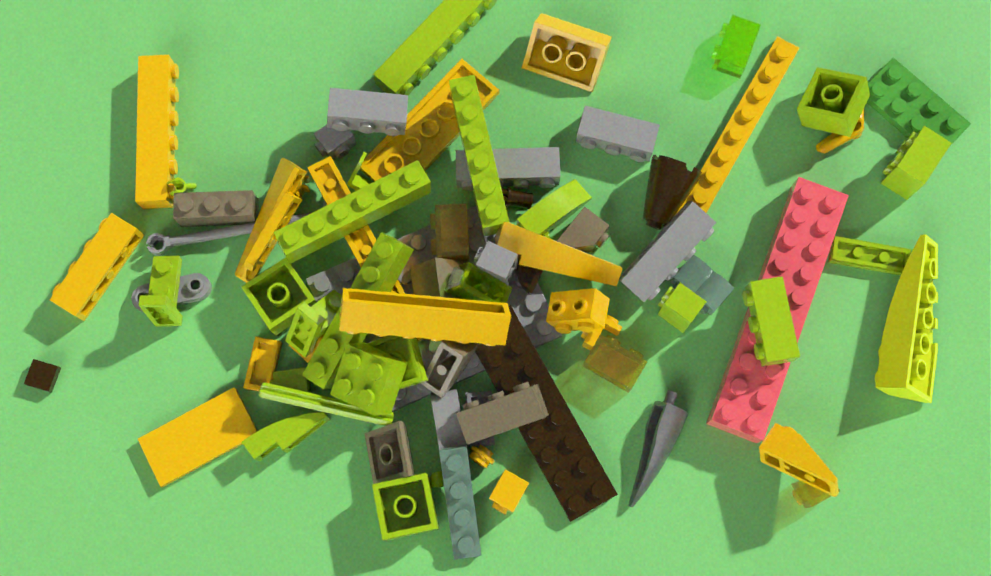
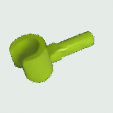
[167,177,197,196]
[430,471,444,488]

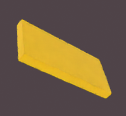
[138,387,258,487]

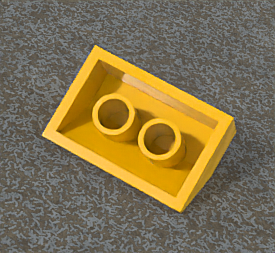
[522,13,612,92]

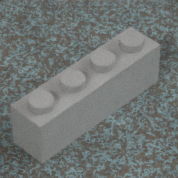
[456,147,560,191]
[619,201,716,302]

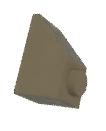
[557,207,610,253]
[420,340,477,398]

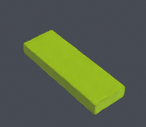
[828,236,912,275]

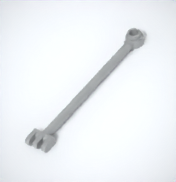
[146,201,327,256]

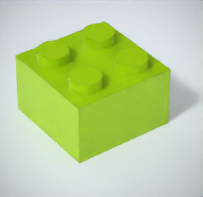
[797,67,870,137]
[881,126,952,200]
[241,257,317,336]
[330,343,408,416]
[372,473,439,541]

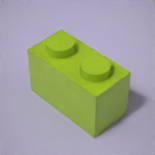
[657,283,707,333]

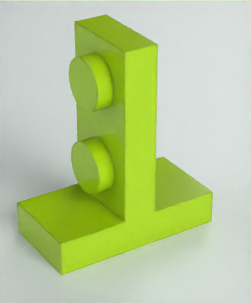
[138,256,183,327]
[285,289,342,358]

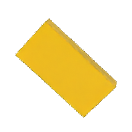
[243,336,283,392]

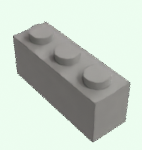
[327,88,408,136]
[576,106,660,162]

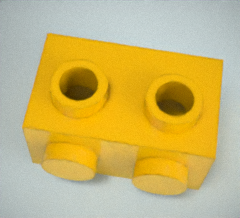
[546,288,610,334]

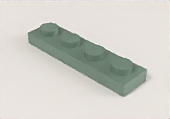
[439,445,481,560]

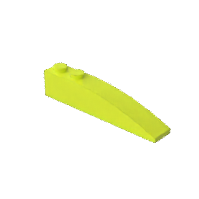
[875,234,938,403]

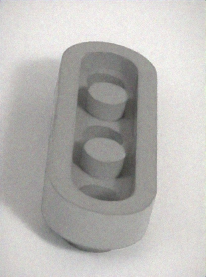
[131,273,212,312]

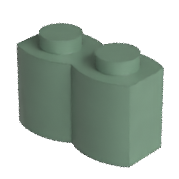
[671,255,734,315]

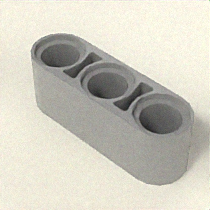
[430,389,470,466]

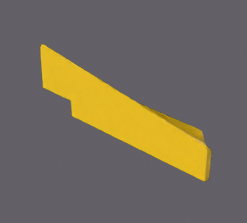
[235,158,307,283]
[495,222,622,286]

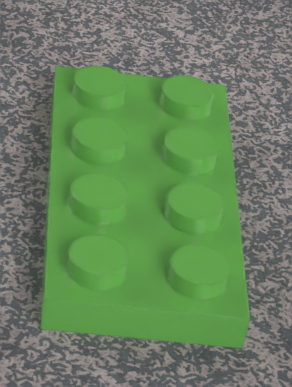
[867,58,971,146]

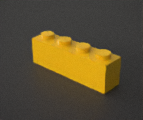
[50,213,145,321]

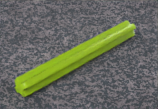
[259,382,394,426]

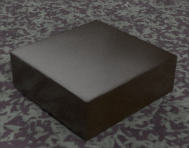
[24,359,61,393]

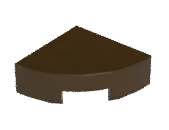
[517,262,543,295]

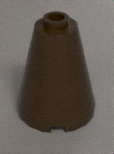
[643,155,702,230]

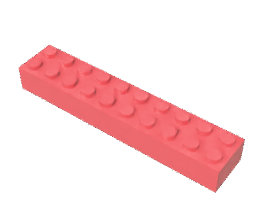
[706,177,849,444]

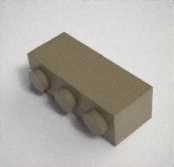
[173,190,259,227]
[456,382,549,445]

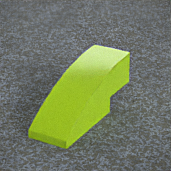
[516,179,592,236]
[241,412,330,462]

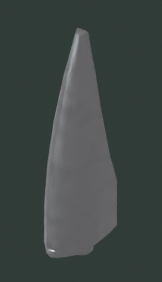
[628,390,688,508]

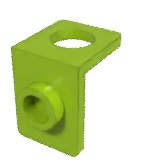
[346,152,373,191]

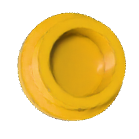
[469,444,495,469]

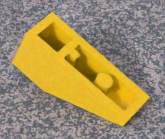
[759,423,838,497]

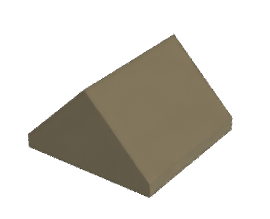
[410,258,468,300]
[364,421,415,484]

